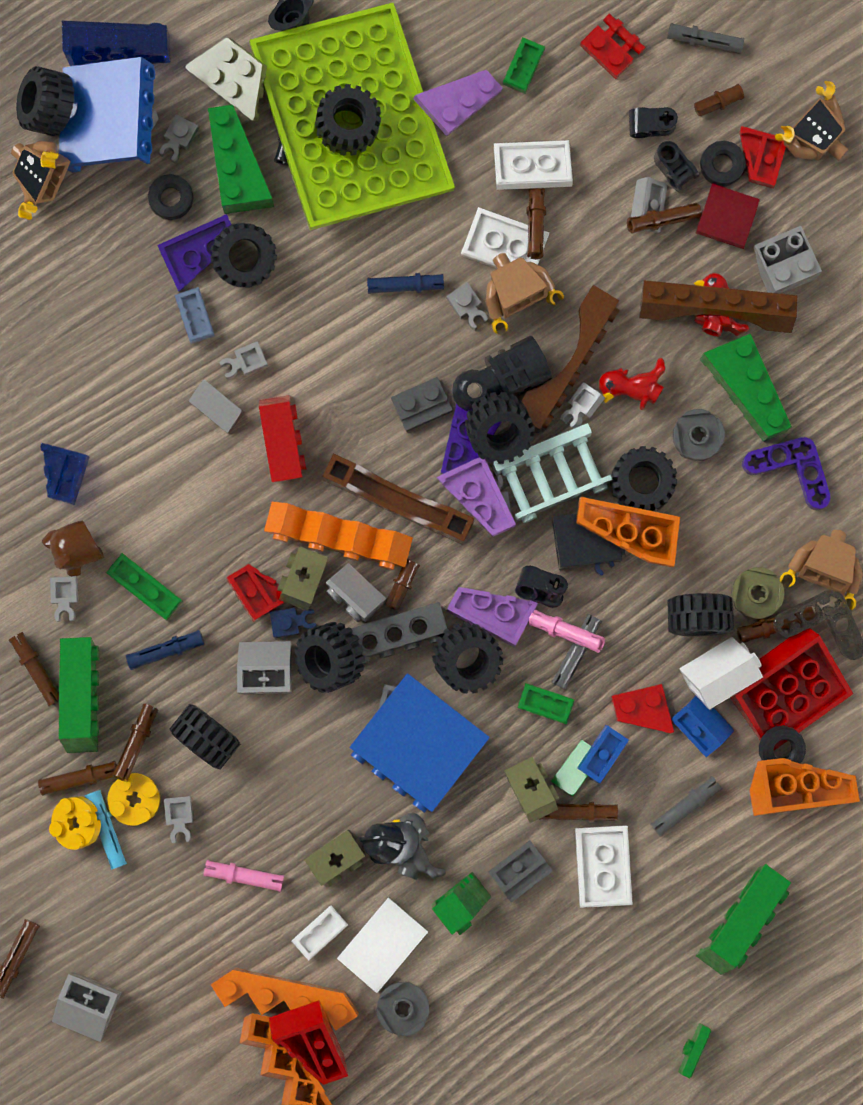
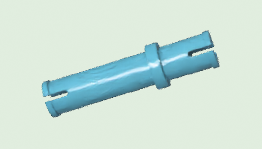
[85,790,127,870]

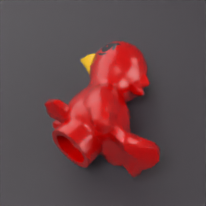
[694,273,749,337]
[599,358,666,410]

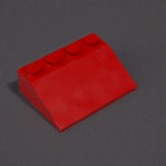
[730,626,853,751]

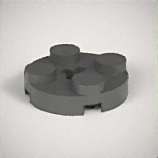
[672,409,725,461]
[377,982,429,1036]

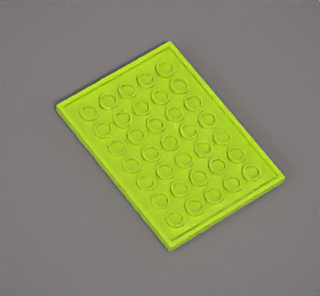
[249,3,455,230]

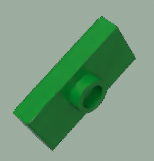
[503,37,545,94]
[517,683,575,725]
[678,1023,711,1079]

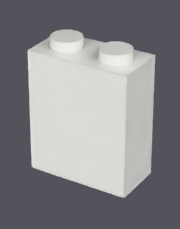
[679,637,763,710]

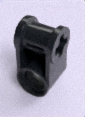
[629,107,678,138]
[654,141,699,192]
[515,565,568,608]

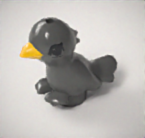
[392,813,446,880]

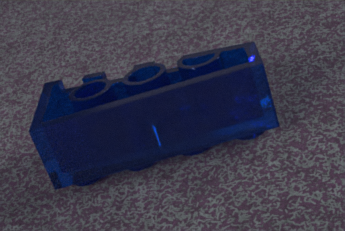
[62,20,171,66]

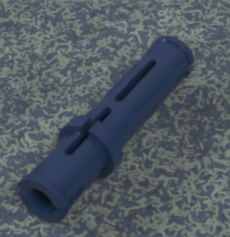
[367,273,444,294]
[126,629,205,670]

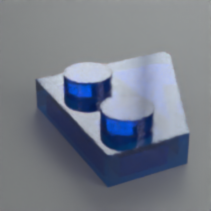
[40,443,90,505]

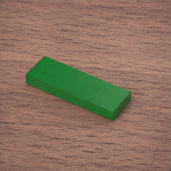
[106,553,183,621]

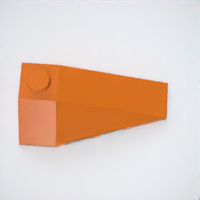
[576,497,680,568]
[750,758,860,816]

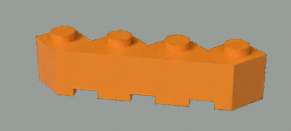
[264,501,413,570]
[211,968,359,1031]
[240,1013,332,1105]

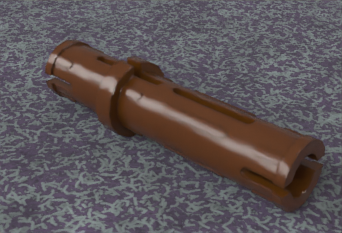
[526,188,546,260]
[627,202,702,234]
[737,606,816,643]
[8,632,59,707]
[112,704,159,782]
[38,761,117,796]
[539,802,618,823]
[0,919,40,999]

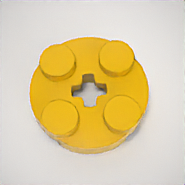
[107,773,161,826]
[49,796,101,850]

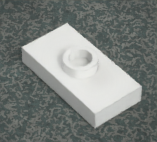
[292,905,348,961]

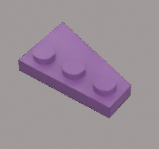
[413,70,503,136]
[437,457,516,537]
[446,587,538,648]

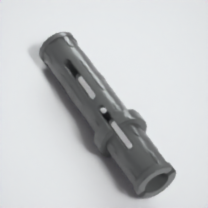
[667,23,744,54]
[552,614,603,690]
[650,776,722,837]

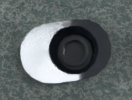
[268,0,314,31]
[359,822,419,864]

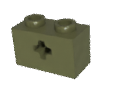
[277,546,329,611]
[504,757,559,823]
[304,830,366,887]

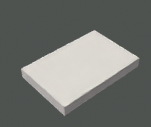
[494,140,573,190]
[461,207,549,269]
[575,826,633,908]
[337,897,428,993]

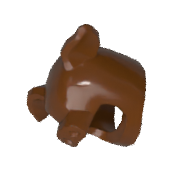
[42,520,104,577]

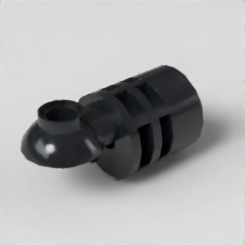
[452,335,552,411]

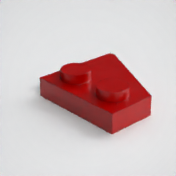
[739,126,786,189]
[226,564,286,622]
[611,684,674,734]

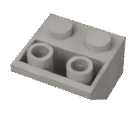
[754,226,822,294]
[326,563,386,623]
[237,641,292,694]
[52,972,122,1042]

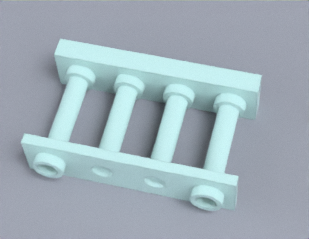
[492,423,612,523]

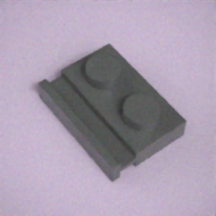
[391,377,453,432]
[488,840,553,903]

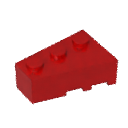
[259,395,307,482]
[269,1000,348,1085]

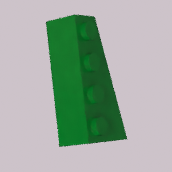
[208,105,274,214]
[700,334,792,442]
[59,637,99,753]
[696,864,791,975]
[431,872,491,935]

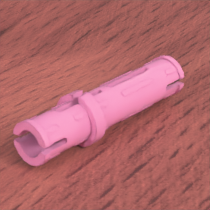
[529,610,605,653]
[203,860,284,892]

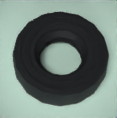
[700,140,746,187]
[148,174,194,220]
[759,725,806,764]

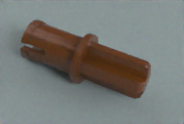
[694,84,744,116]
[385,559,420,610]

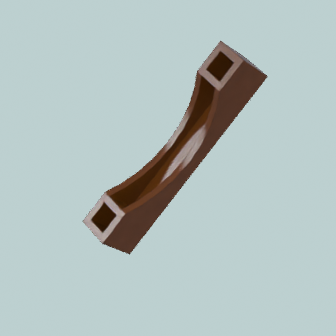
[639,280,798,333]
[521,285,620,434]
[322,453,475,545]

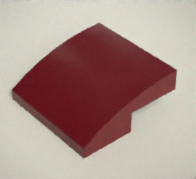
[696,183,760,249]

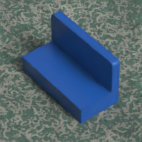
[671,696,734,757]
[577,725,629,784]

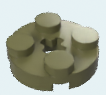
[731,567,784,619]

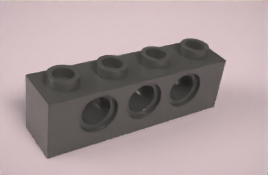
[351,602,447,664]

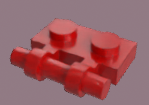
[580,14,646,79]

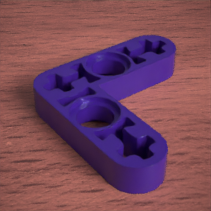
[742,437,831,510]

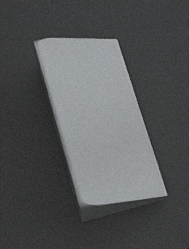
[631,177,668,233]
[189,379,244,433]

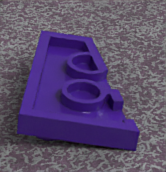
[157,214,232,292]
[441,403,502,474]

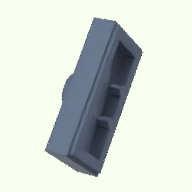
[175,287,215,344]

